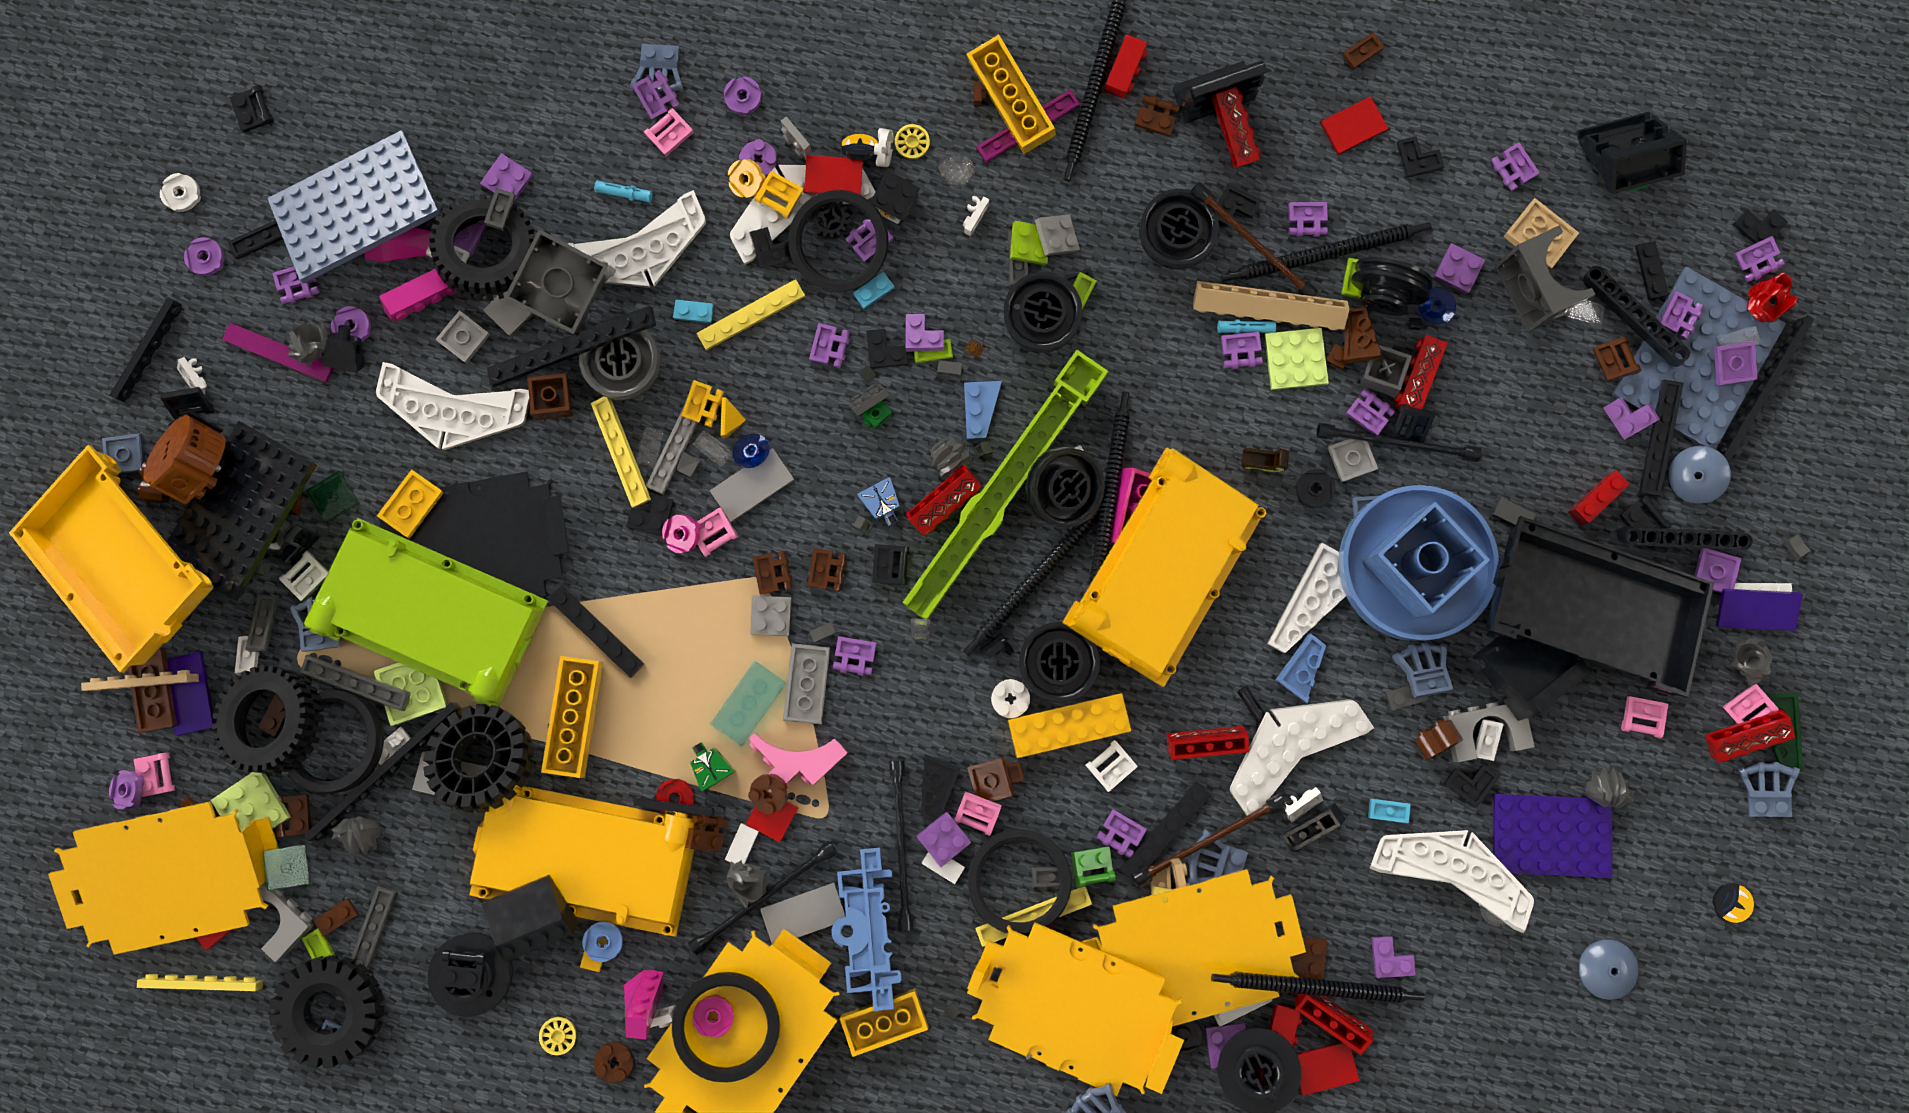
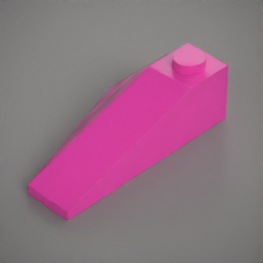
[365,227,432,262]

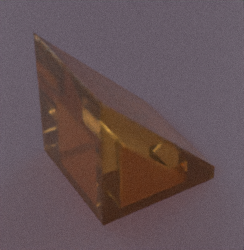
[965,340,985,357]

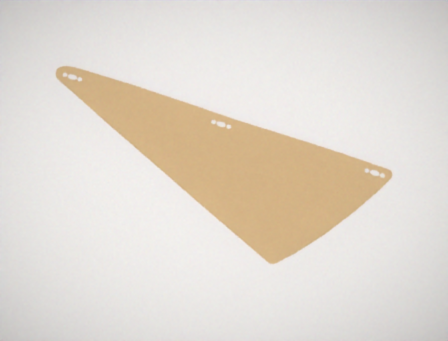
[297,577,829,818]

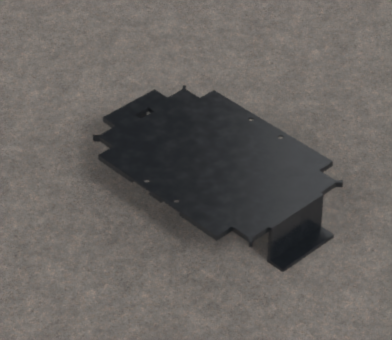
[375,472,569,600]

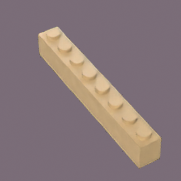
[1193,281,1349,330]

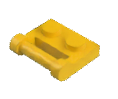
[755,171,804,219]

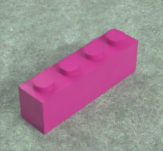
[379,269,457,322]
[1110,468,1161,545]
[624,970,664,1040]

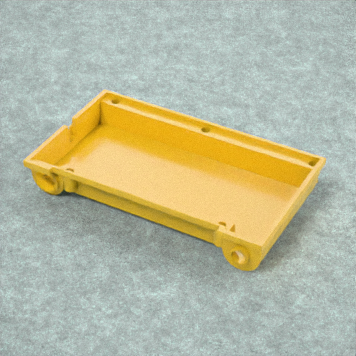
[9,445,213,673]
[1062,448,1266,687]
[470,785,698,937]

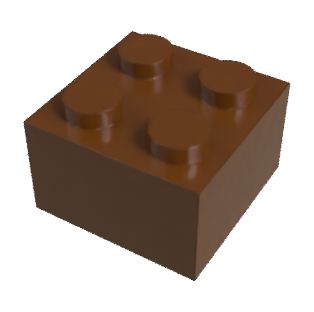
[527,373,573,420]

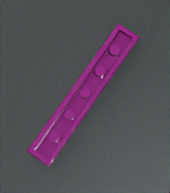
[976,89,1080,163]
[222,323,334,383]

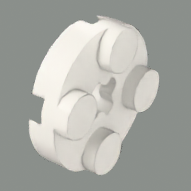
[874,128,893,167]
[160,173,201,212]
[991,679,1030,718]

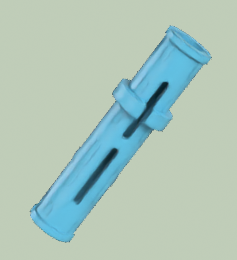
[594,180,652,203]
[1217,319,1276,334]

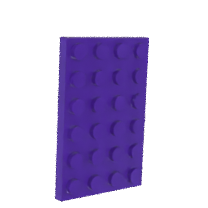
[1493,794,1612,878]

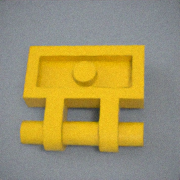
[681,380,724,427]

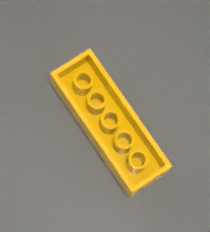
[967,35,1056,154]
[541,656,604,778]
[1008,693,1131,758]

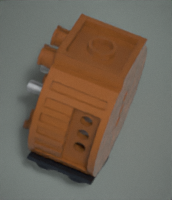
[144,411,225,504]

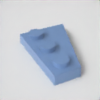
[964,381,1002,440]
[1275,634,1326,703]

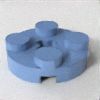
[582,921,623,962]

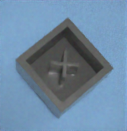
[1359,345,1412,397]

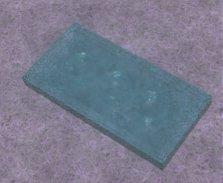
[710,660,787,746]

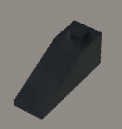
[1282,802,1346,852]

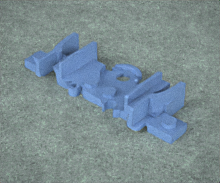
[832,848,902,1011]

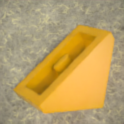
[721,397,746,438]

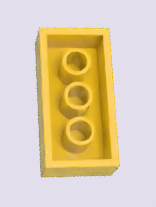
[840,988,928,1057]

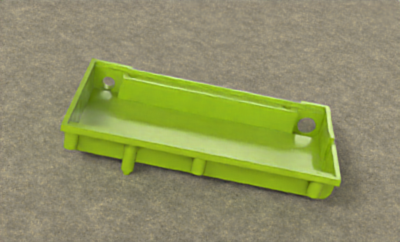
[303,518,549,707]

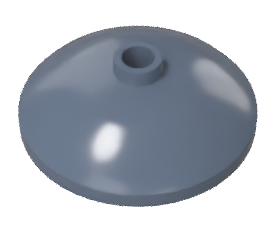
[1668,446,1731,504]
[1579,939,1639,1000]

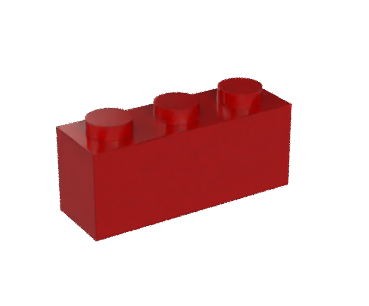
[1104,34,1148,99]
[1568,470,1630,526]

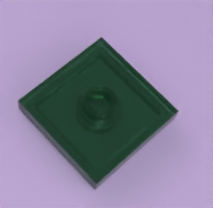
[306,471,360,523]
[263,845,309,891]

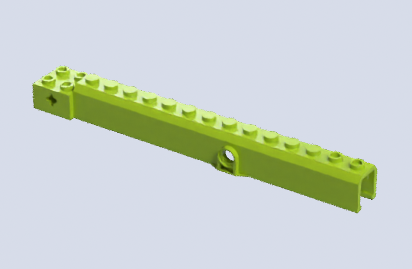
[903,350,1108,621]

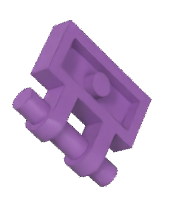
[632,70,679,119]
[1491,142,1540,191]
[1288,202,1328,237]
[845,219,894,263]
[1734,236,1785,283]
[272,266,320,304]
[1659,291,1704,340]
[809,323,850,368]
[1221,332,1263,369]
[1345,388,1395,436]
[833,636,877,676]
[1096,809,1147,858]

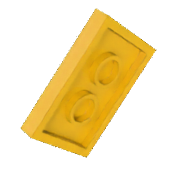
[377,469,444,539]

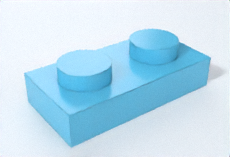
[853,272,895,309]
[673,300,714,324]
[1368,799,1411,823]

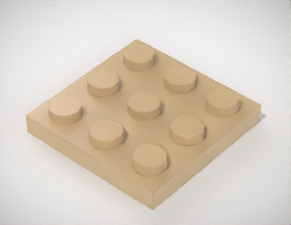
[1503,198,1579,271]

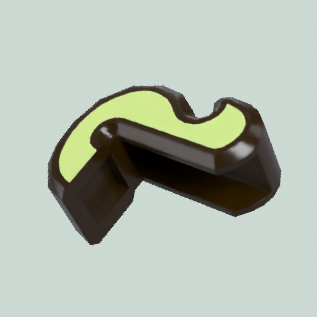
[1241,448,1289,472]

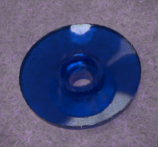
[1418,287,1456,324]
[732,434,770,468]

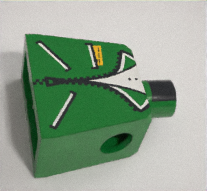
[690,742,736,792]

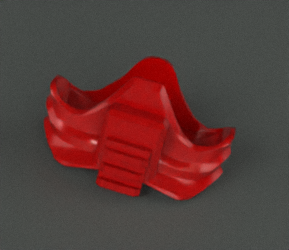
[1747,273,1798,323]

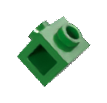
[862,401,892,430]

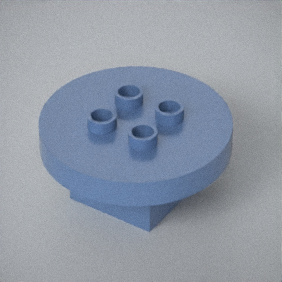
[1338,485,1499,641]

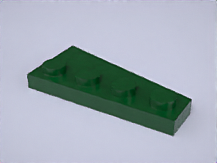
[1759,693,1803,772]

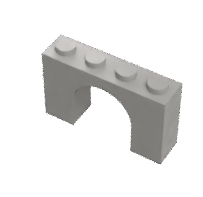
[1443,702,1535,762]
[246,877,315,962]

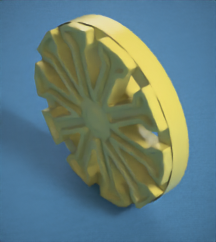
[895,124,930,159]
[539,1017,577,1055]

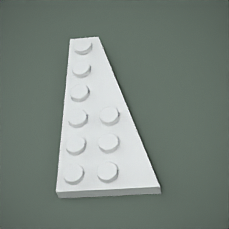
[1267,543,1346,653]

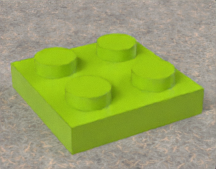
[1010,221,1048,266]

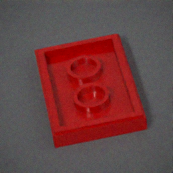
[1320,96,1388,155]
[804,155,863,195]
[1297,1042,1360,1096]

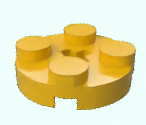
[728,159,766,198]

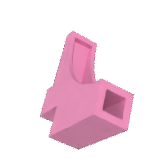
[749,733,848,785]

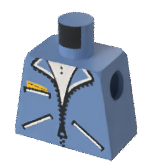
[857,477,900,526]

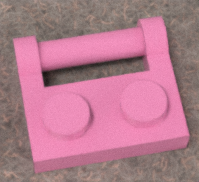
[644,108,694,156]
[697,508,739,557]
[1723,684,1779,724]
[1621,696,1668,738]
[134,752,175,797]
[954,792,1002,836]

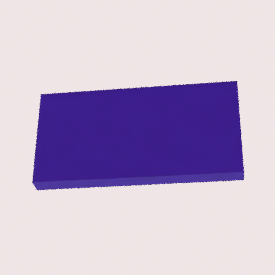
[1716,589,1803,631]
[167,652,215,736]

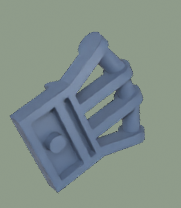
[630,44,684,96]
[290,597,342,652]
[1392,642,1453,699]
[1738,762,1800,817]
[1187,829,1248,884]
[1066,1083,1126,1113]

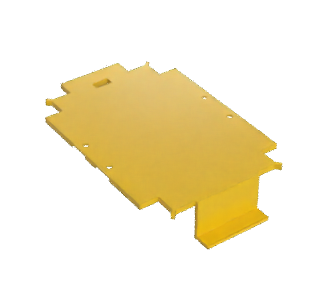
[48,801,286,955]
[1081,869,1306,1026]
[967,922,1184,1096]
[644,929,840,1113]

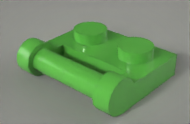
[1071,846,1116,888]

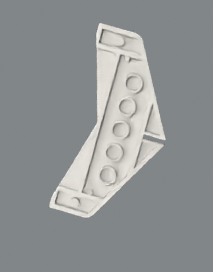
[730,165,875,265]
[567,190,706,288]
[376,362,530,450]
[1230,700,1374,815]
[1370,830,1534,933]

